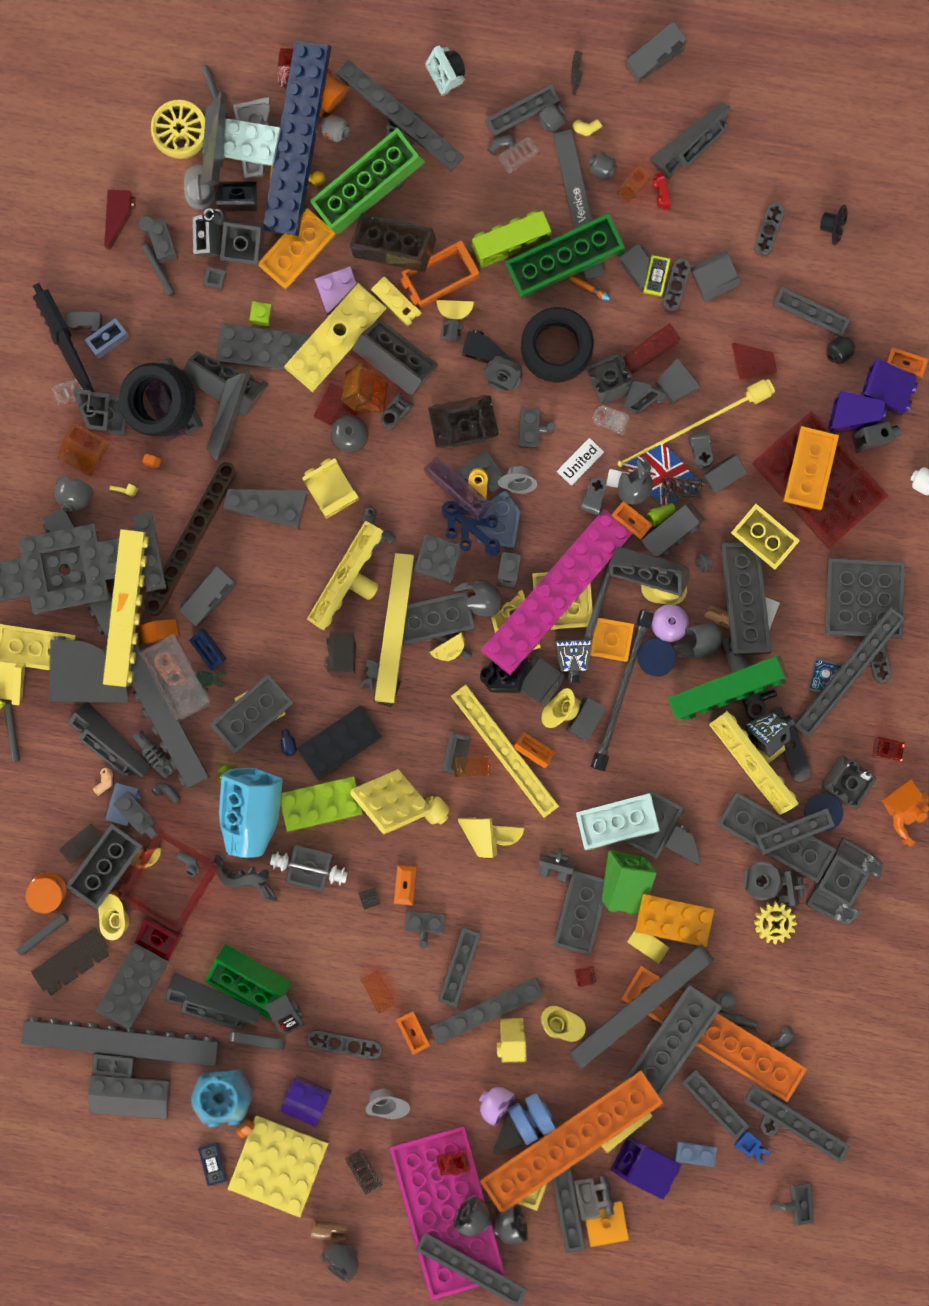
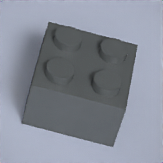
[414,534,461,584]

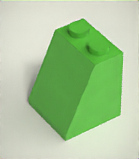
[602,850,657,915]

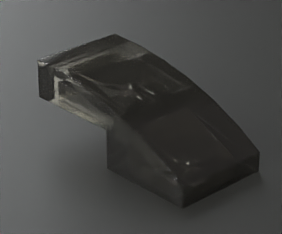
[570,50,583,95]
[59,824,102,864]

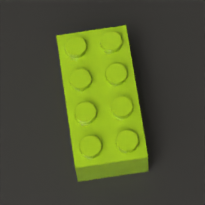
[472,210,551,268]
[281,777,363,832]

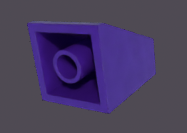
[861,358,918,415]
[827,391,887,434]
[281,1075,332,1127]
[610,1136,681,1199]

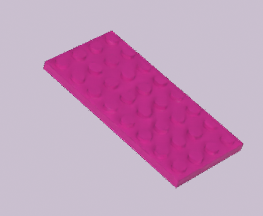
[389,1126,506,1300]

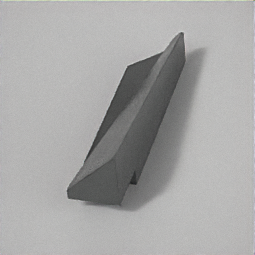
[200,92,227,185]
[649,103,731,179]
[206,369,251,460]
[68,702,151,777]
[165,973,260,1030]

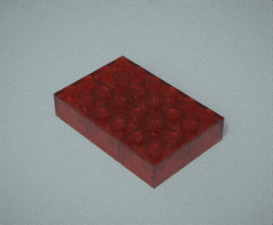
[752,411,888,549]

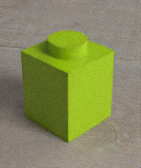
[249,301,273,328]

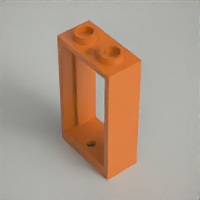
[400,240,480,309]

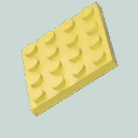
[228,1115,329,1217]

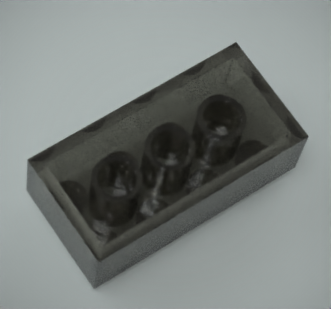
[350,214,436,273]
[325,632,356,678]

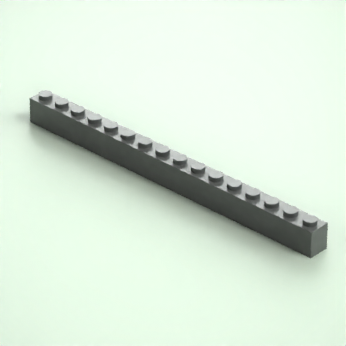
[43,508,210,789]

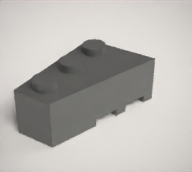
[625,22,687,84]
[641,502,705,558]
[179,566,237,628]

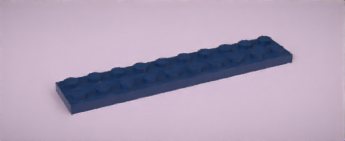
[263,41,332,236]

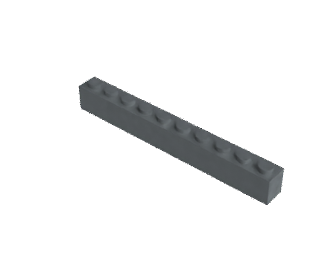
[21,1016,219,1066]

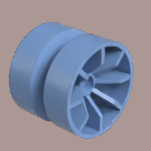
[507,1093,556,1145]

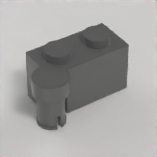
[192,208,227,258]
[138,216,178,264]

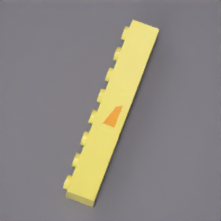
[103,529,149,687]

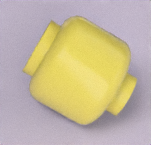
[424,796,449,824]

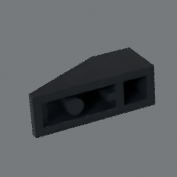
[462,330,515,363]

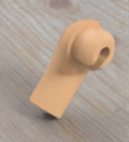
[93,768,113,796]

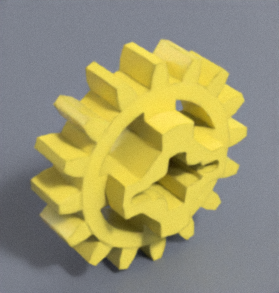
[754,901,797,944]

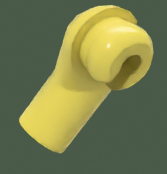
[573,119,602,136]

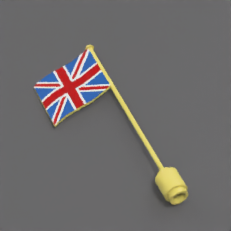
[618,379,775,505]

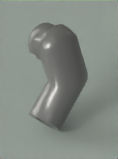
[362,507,377,526]
[372,531,396,551]
[176,850,199,877]
[769,1027,794,1049]

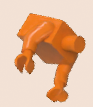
[882,780,929,847]

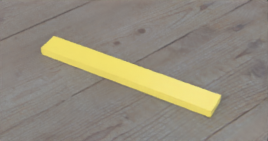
[375,553,415,703]
[451,685,559,818]

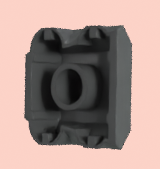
[690,250,741,302]
[586,353,633,405]
[521,655,566,707]
[822,755,877,809]

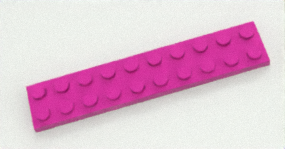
[481,509,633,675]

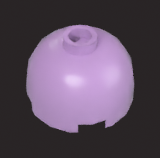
[651,604,689,643]
[479,1087,515,1127]

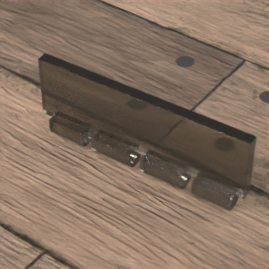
[31,928,109,995]

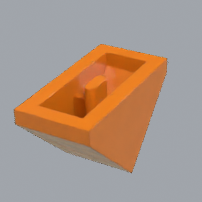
[138,619,180,645]

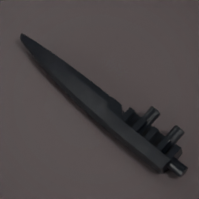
[33,283,95,392]

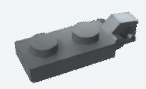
[113,791,159,840]

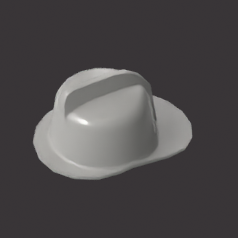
[184,165,215,210]
[498,465,537,494]
[365,1088,410,1119]

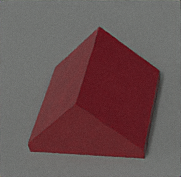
[134,917,183,961]

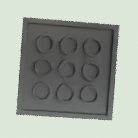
[825,558,905,639]

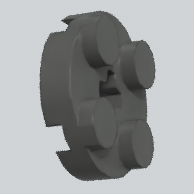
[484,356,523,391]
[743,862,783,901]

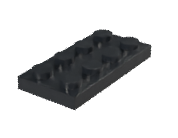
[297,705,382,780]

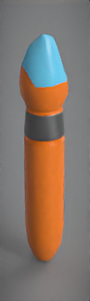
[569,276,610,300]

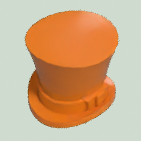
[322,67,349,114]
[25,872,67,913]

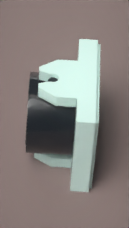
[425,45,465,96]

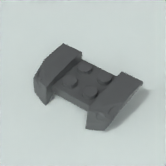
[806,838,883,924]

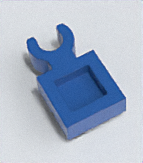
[734,1130,770,1164]

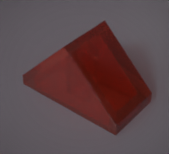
[872,737,904,762]
[436,1149,470,1175]

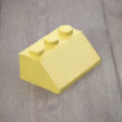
[731,504,800,570]

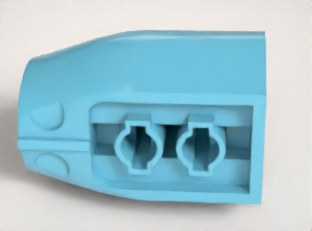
[219,768,283,858]
[191,1070,253,1127]

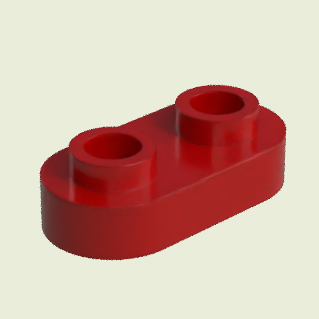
[652,172,671,211]

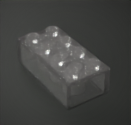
[140,634,213,722]

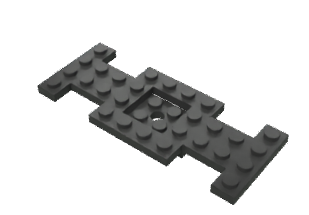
[0,512,167,615]

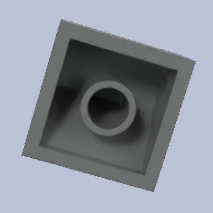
[220,219,265,265]

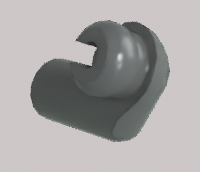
[487,135,516,155]
[152,783,181,804]

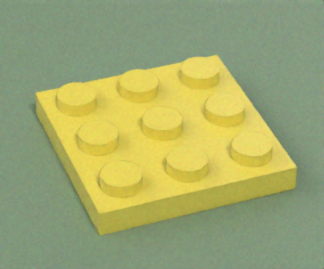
[532,572,593,630]
[351,769,432,834]

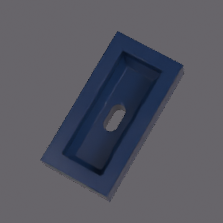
[189,628,227,671]

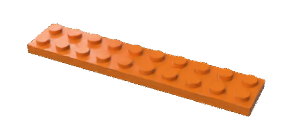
[621,966,807,1102]
[480,1070,663,1213]

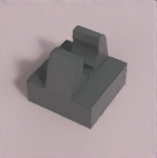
[440,320,463,342]

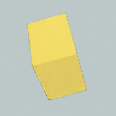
[627,930,669,964]

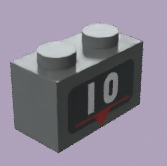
[266,995,305,1036]

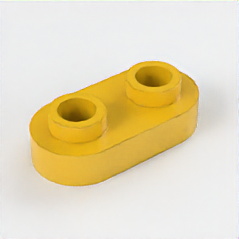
[467,468,488,505]

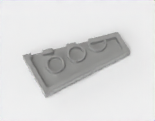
[233,97,271,180]

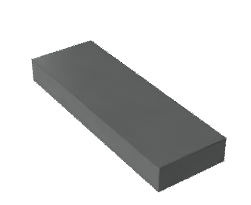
[16,914,69,955]

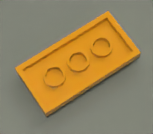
[258,208,336,290]
[783,426,839,511]
[635,894,714,947]

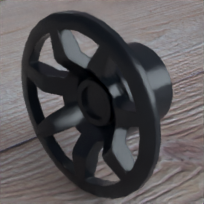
[820,205,848,246]

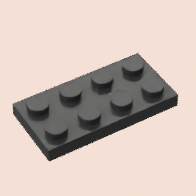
[402,592,475,646]
[210,674,294,754]
[553,871,604,956]
[95,943,169,1030]

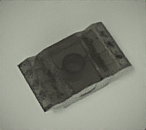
[428,395,499,448]

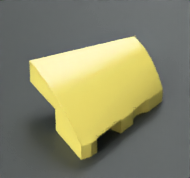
[458,817,497,858]

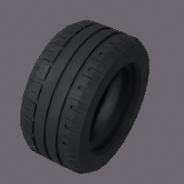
[521,307,594,383]
[119,363,196,436]

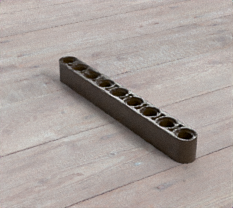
[145,462,236,616]

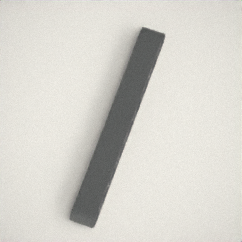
[568,944,714,1069]

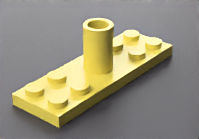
[284,284,387,392]
[307,521,383,630]
[709,711,799,816]

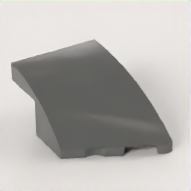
[73,388,126,436]

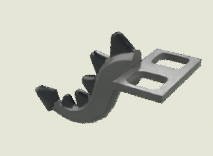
[212,855,279,903]

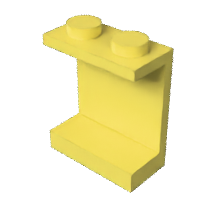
[302,458,359,519]
[0,661,25,705]

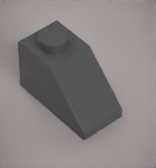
[619,244,649,291]
[664,825,701,865]

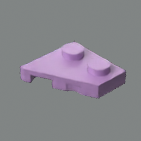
[315,267,357,314]

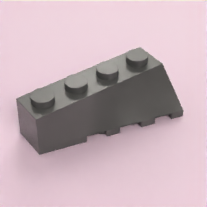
[183,351,269,417]
[609,546,690,597]

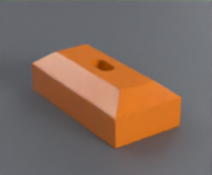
[887,347,928,378]
[611,502,653,540]
[513,732,556,768]
[394,865,417,905]
[396,1011,430,1055]

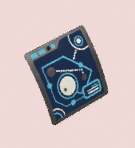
[808,658,843,693]

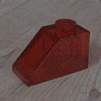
[278,48,294,88]

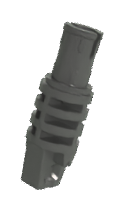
[132,730,174,779]

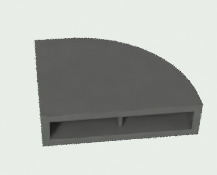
[49,636,128,703]

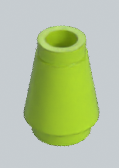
[647,503,677,527]

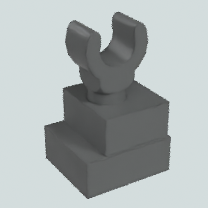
[360,659,380,693]

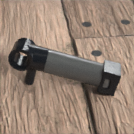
[721,637,777,720]

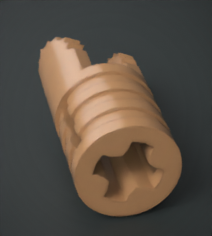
[704,604,730,631]
[311,1221,348,1243]

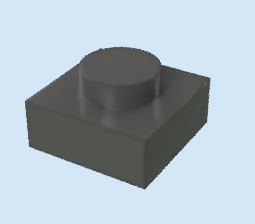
[203,267,226,291]

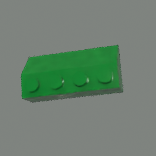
[204,944,292,1020]

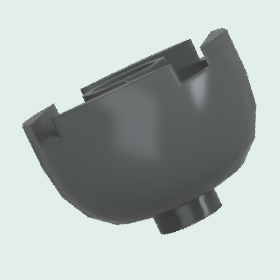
[331,415,369,453]
[54,476,93,512]
[453,1195,490,1237]
[493,1204,528,1245]
[320,1243,359,1283]

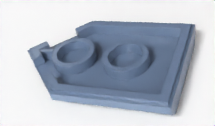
[477,490,521,549]

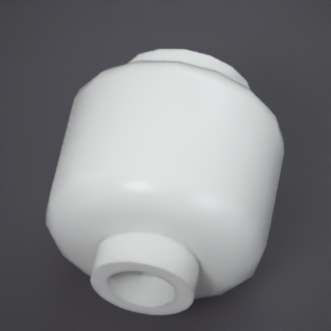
[911,467,929,495]

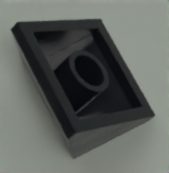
[216,181,257,211]

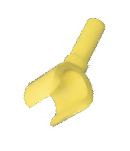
[110,484,138,497]

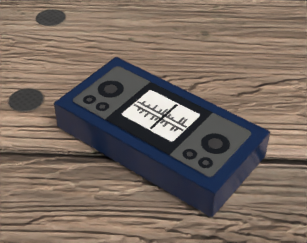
[198,1143,227,1186]

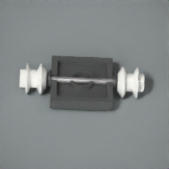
[270,845,348,892]

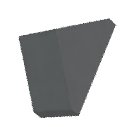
[624,380,664,414]

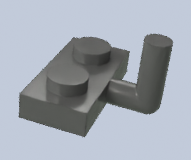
[519,409,555,448]
[405,911,445,948]
[770,1183,814,1226]

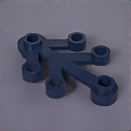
[442,501,500,556]

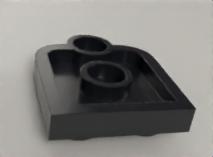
[480,657,529,693]

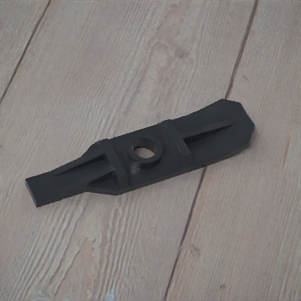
[772,707,811,782]

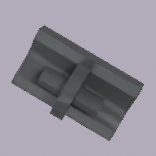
[538,848,574,882]
[779,870,809,906]

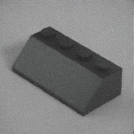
[352,319,438,396]
[66,823,143,910]
[88,1074,170,1119]

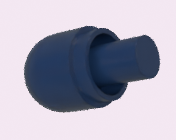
[280,729,297,756]

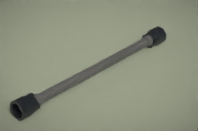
[590,610,654,772]

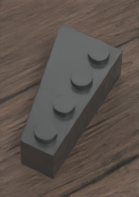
[223,489,308,530]

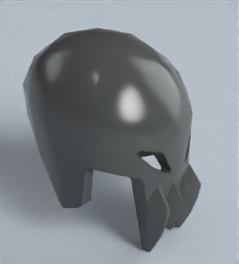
[617,457,653,505]
[454,580,502,617]
[673,623,722,659]

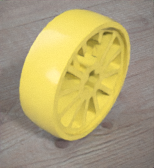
[151,100,205,159]

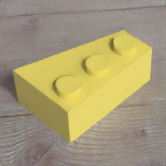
[497,1018,526,1062]

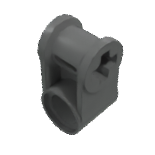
[381,393,414,430]
[689,431,713,469]
[580,477,606,516]

